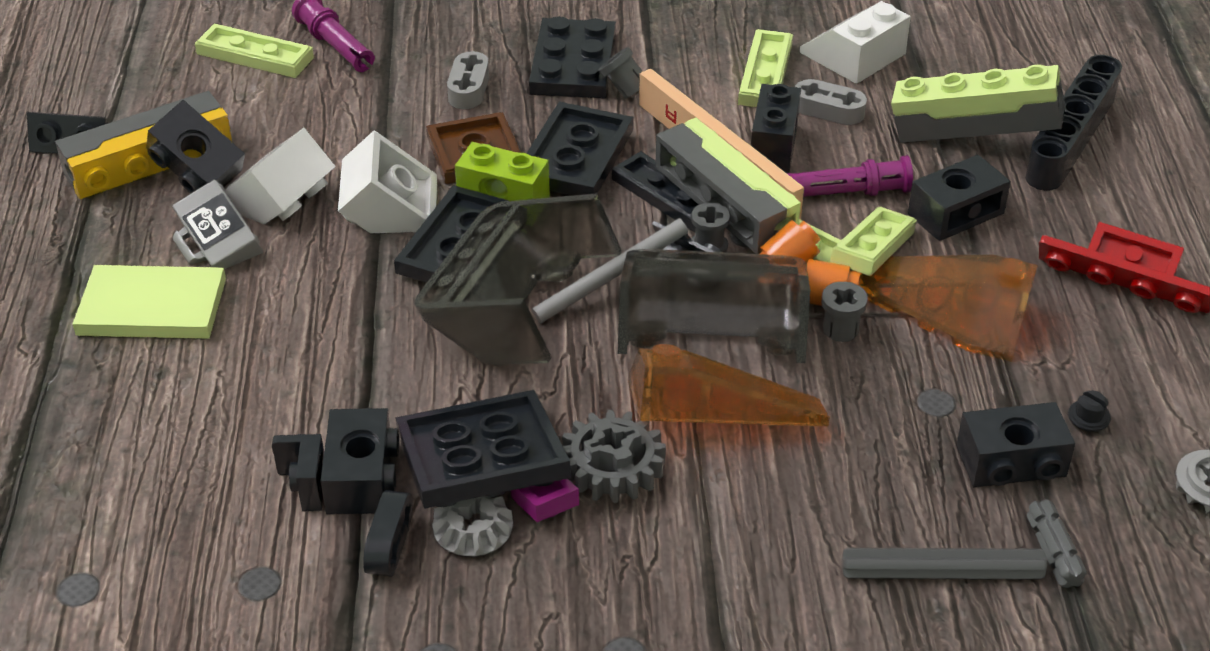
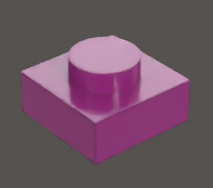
[511,479,579,522]

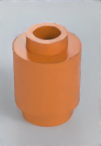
[755,220,821,284]
[794,259,861,306]

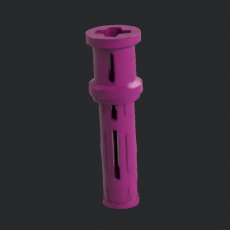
[291,0,375,72]
[786,155,913,197]

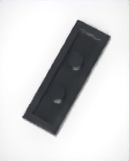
[612,151,699,233]

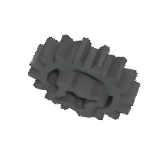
[562,409,666,503]

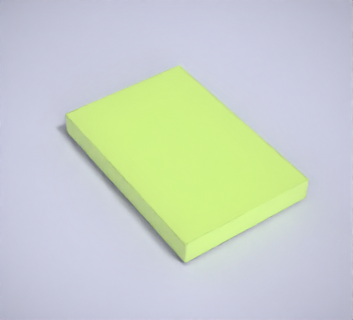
[73,265,226,339]

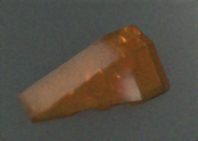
[860,255,1038,362]
[628,344,830,426]

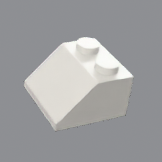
[800,1,911,84]
[224,128,336,224]
[338,130,437,233]

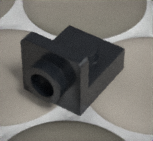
[272,434,324,511]

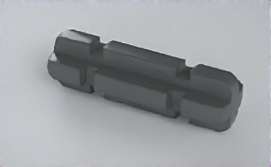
[1027,499,1087,588]

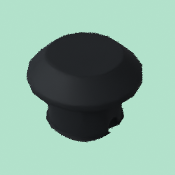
[1068,390,1111,432]

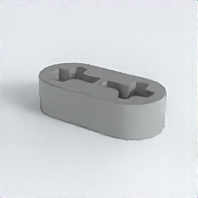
[447,51,489,109]
[795,79,867,125]

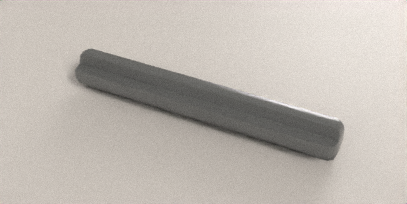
[841,548,1047,579]

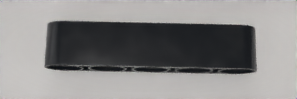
[1025,55,1122,191]

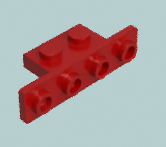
[1039,222,1210,313]

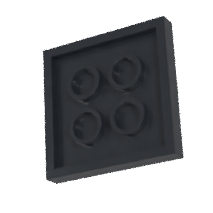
[395,390,572,509]

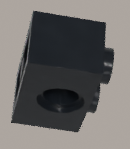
[751,84,801,173]
[146,100,245,194]
[908,155,1011,241]
[956,402,1075,488]
[321,408,399,514]

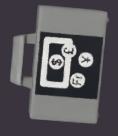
[172,180,263,269]

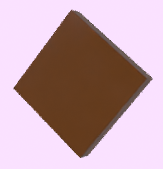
[426,112,521,184]

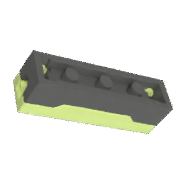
[891,65,1065,143]
[655,117,801,255]

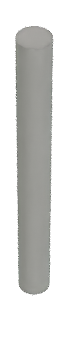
[532,218,688,324]

